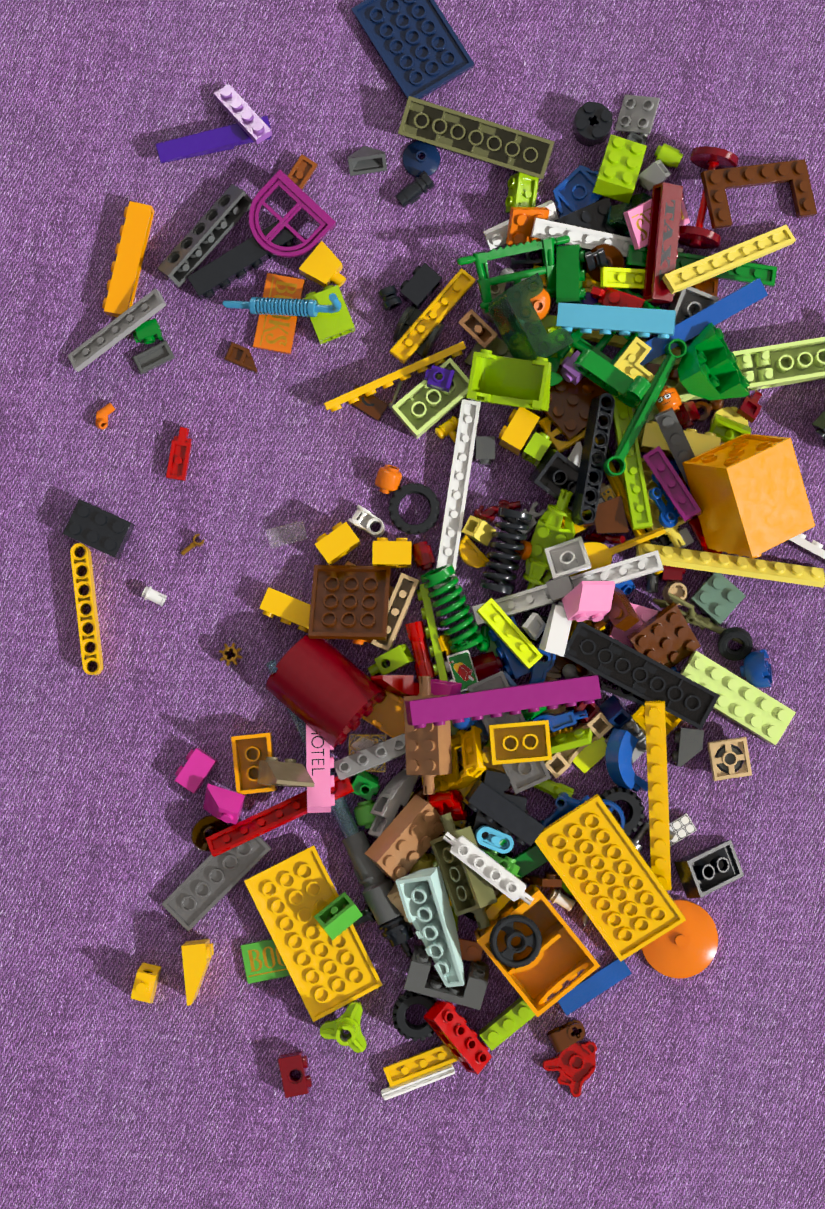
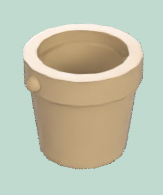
[662,581,688,606]

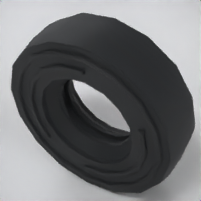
[718,627,753,661]

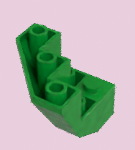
[677,322,750,400]

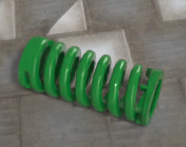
[420,564,484,653]

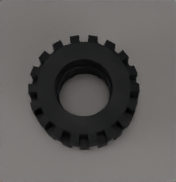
[599,787,645,836]
[392,990,437,1041]

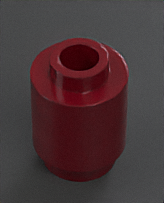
[412,541,436,571]

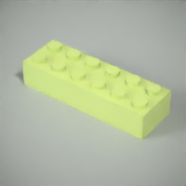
[680,651,796,745]

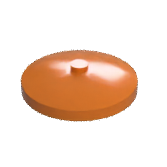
[641,899,718,978]

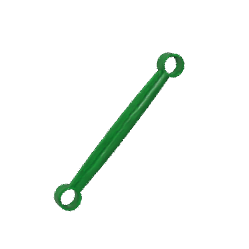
[603,339,687,477]

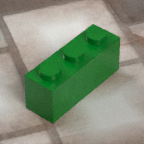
[556,245,586,304]

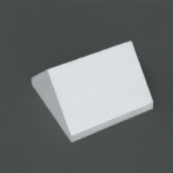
[545,536,591,580]

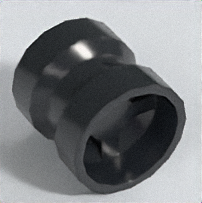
[585,248,608,272]
[378,285,402,311]

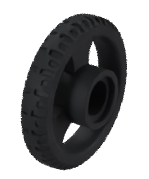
[489,914,542,968]

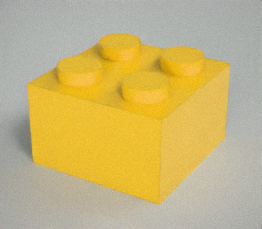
[498,407,540,456]
[315,522,361,565]
[372,538,412,568]

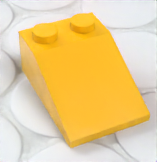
[181,939,214,1006]

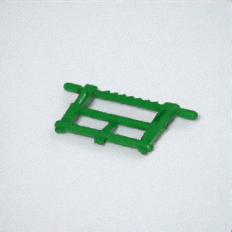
[457,235,570,313]
[557,266,660,365]

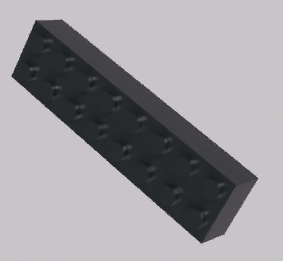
[564,622,720,730]

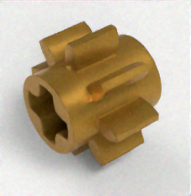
[219,643,243,666]

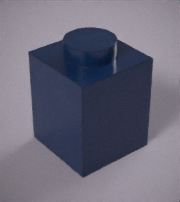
[599,694,633,729]

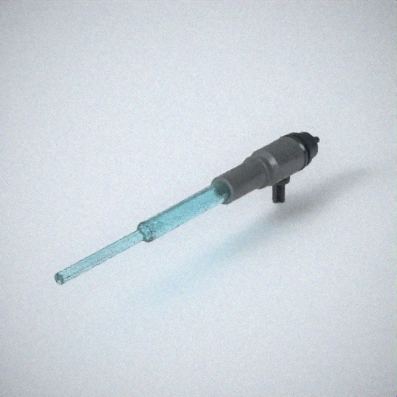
[266,660,414,957]

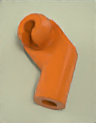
[95,402,116,430]

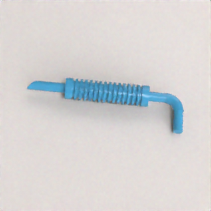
[222,293,341,317]

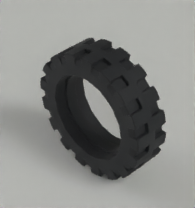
[389,483,440,535]

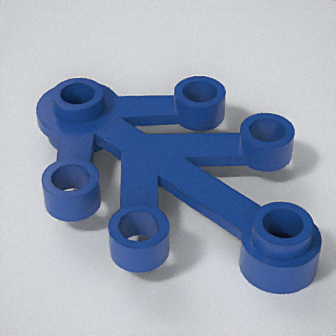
[649,459,692,528]

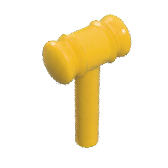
[435,416,459,443]

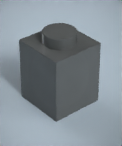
[475,436,495,465]

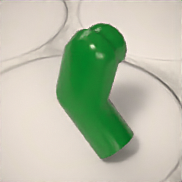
[476,626,490,652]

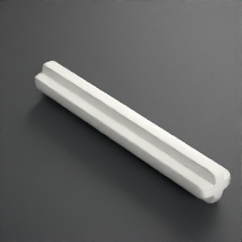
[381,1064,455,1100]

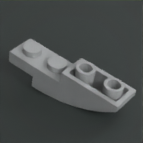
[368,768,419,838]

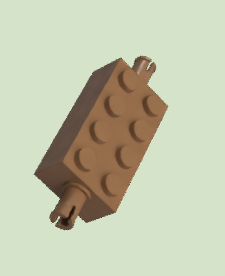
[404,676,452,795]

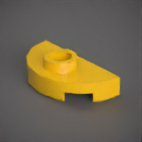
[459,535,490,568]

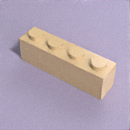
[371,573,420,651]

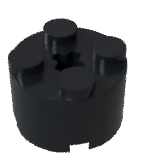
[573,101,612,147]

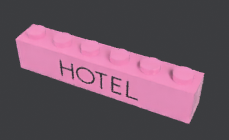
[306,724,335,813]

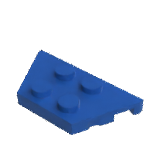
[552,165,603,218]

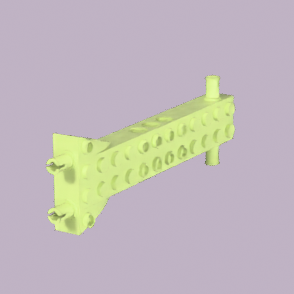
[632,337,825,423]

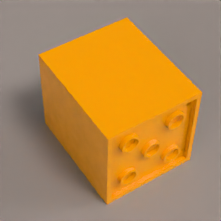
[682,433,815,559]
[474,884,600,1017]

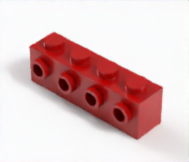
[423,1000,492,1075]

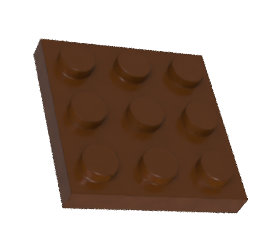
[627,602,701,669]

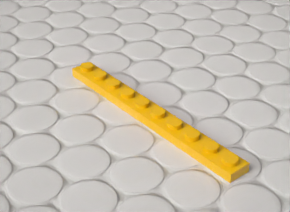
[645,701,672,890]

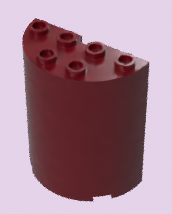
[265,635,387,748]

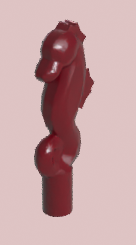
[473,500,521,522]
[584,533,625,545]

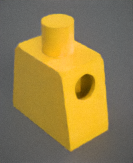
[299,241,346,287]
[130,962,162,1003]

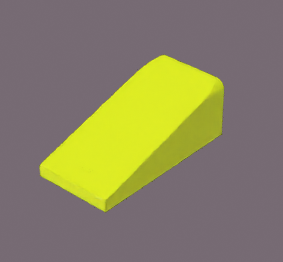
[572,736,607,774]

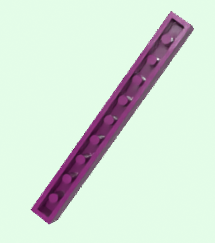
[405,675,601,729]

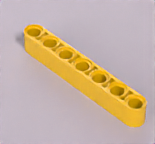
[70,543,103,675]

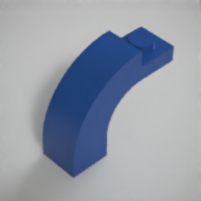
[605,728,648,792]

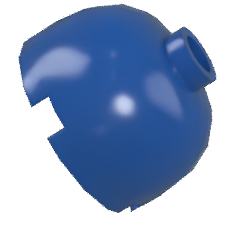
[740,649,772,688]

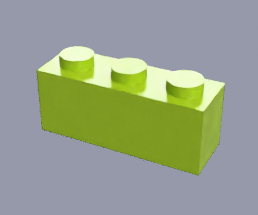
[479,997,535,1051]

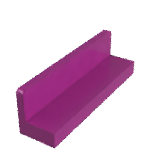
[642,446,701,522]

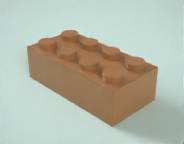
[364,795,444,881]

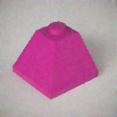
[203,784,245,825]

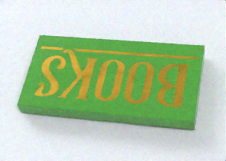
[241,939,290,984]

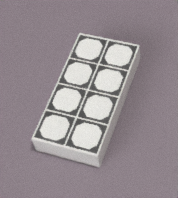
[669,813,697,846]

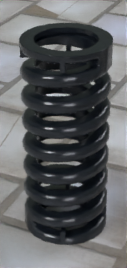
[479,507,533,594]

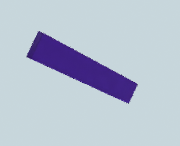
[156,116,271,164]

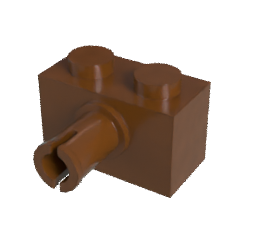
[591,587,640,632]

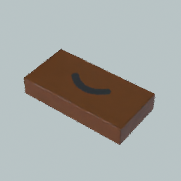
[347,385,388,421]

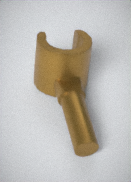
[180,534,204,556]

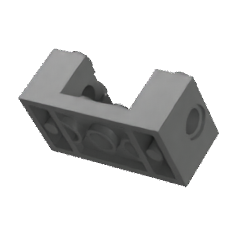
[404,945,490,1010]

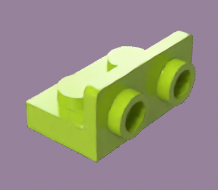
[505,172,539,213]

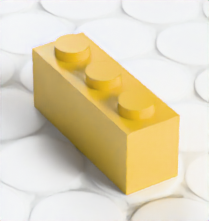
[260,587,311,633]

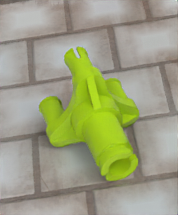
[320,1000,367,1053]

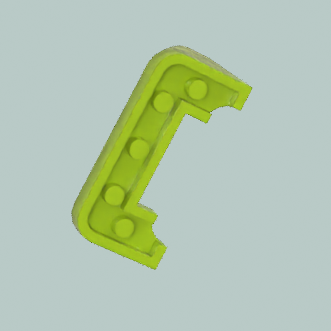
[466,349,551,412]

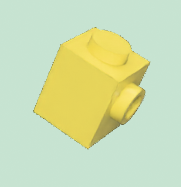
[461,515,496,546]

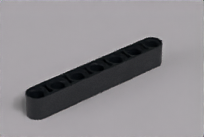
[571,393,615,525]

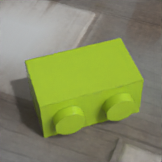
[521,432,552,467]

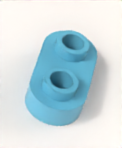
[475,825,514,854]

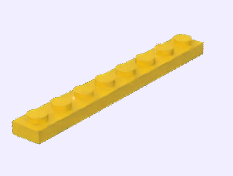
[323,341,466,412]

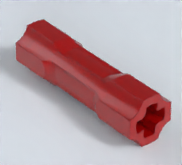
[406,621,435,681]

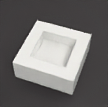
[522,612,546,640]

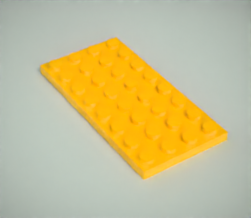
[535,794,686,961]
[244,845,383,1022]

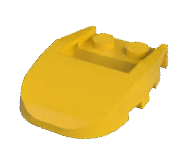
[422,725,486,793]

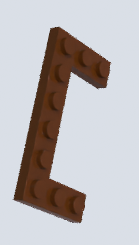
[700,159,817,229]

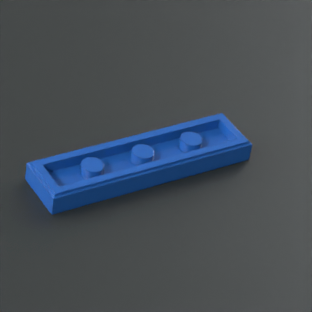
[558,958,632,1015]

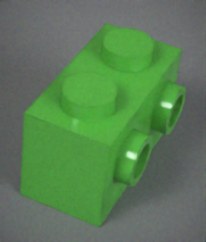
[314,892,363,940]

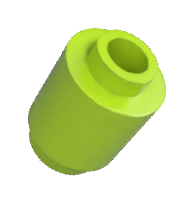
[654,143,684,168]

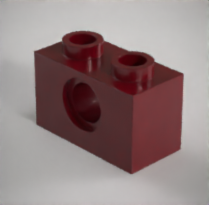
[278,1051,312,1098]

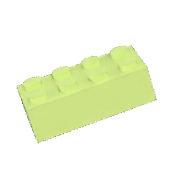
[392,358,469,439]

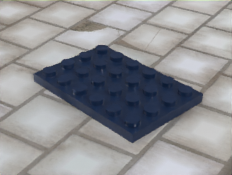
[351,0,474,100]

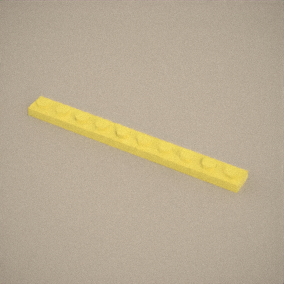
[636,543,825,588]

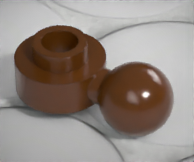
[695,399,725,421]

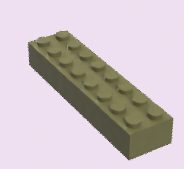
[398,96,555,179]

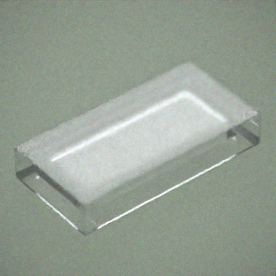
[266,520,308,549]

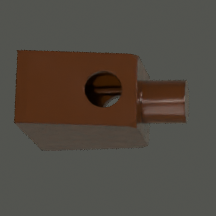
[583,496,629,533]

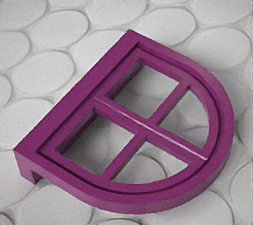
[249,170,336,258]

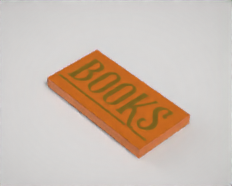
[253,273,305,355]

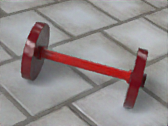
[678,146,739,249]

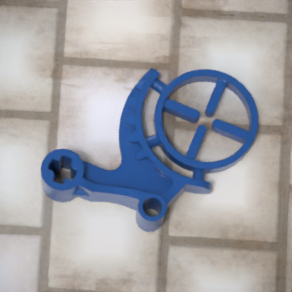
[539,792,625,829]

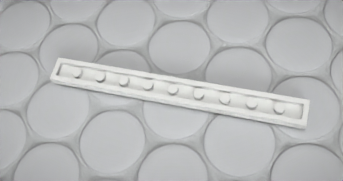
[433,399,481,589]
[472,550,664,626]

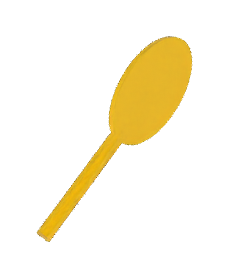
[569,526,666,577]

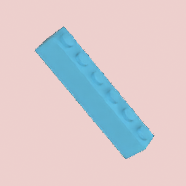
[556,303,676,339]

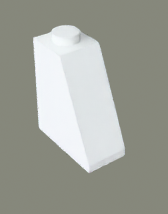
[539,602,572,657]

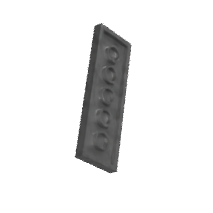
[467,671,551,794]
[162,836,271,932]

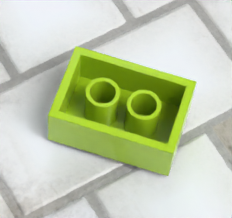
[593,134,647,204]

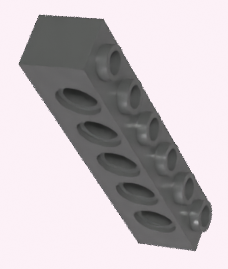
[157,184,252,287]

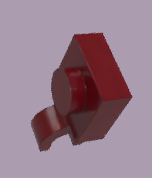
[736,390,762,423]

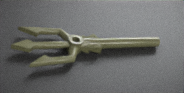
[652,593,753,644]

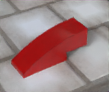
[371,675,419,697]

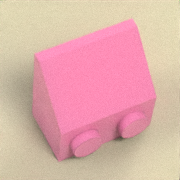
[562,581,615,622]

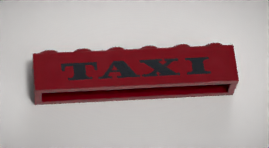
[643,182,683,304]

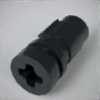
[395,171,435,208]

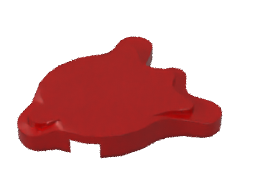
[542,1041,597,1097]

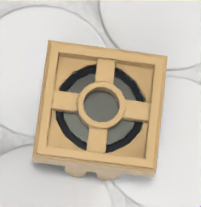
[707,737,752,781]

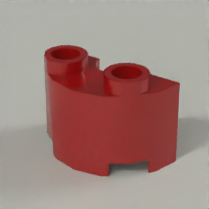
[428,790,467,821]

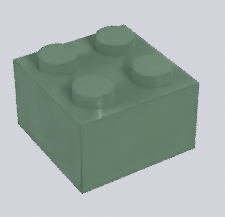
[688,572,746,625]

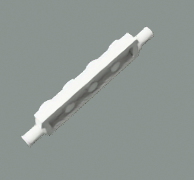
[443,832,534,905]

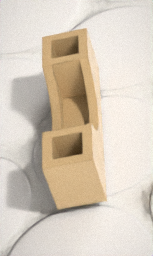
[544,711,613,779]

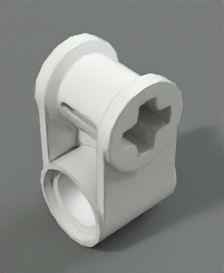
[348,505,385,537]

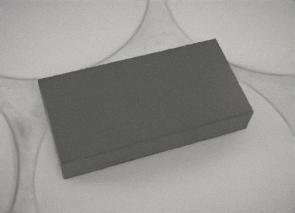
[132,340,175,375]

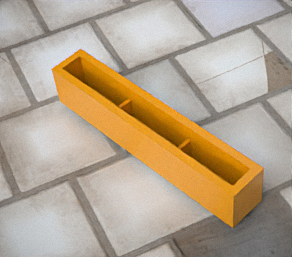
[102,201,155,317]

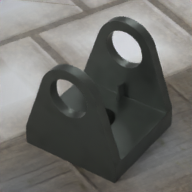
[393,306,445,358]

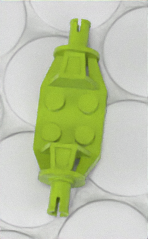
[523,489,575,590]

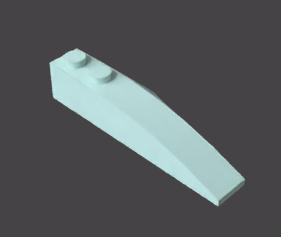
[395,867,465,988]

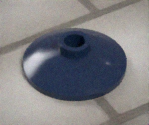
[403,141,440,177]

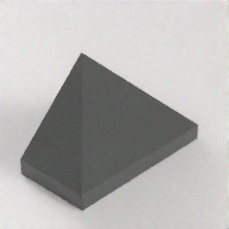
[347,146,387,176]

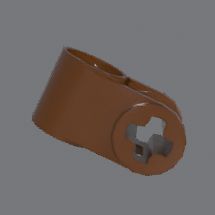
[546,1019,585,1053]

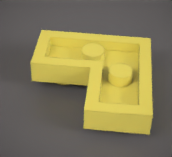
[613,336,655,382]

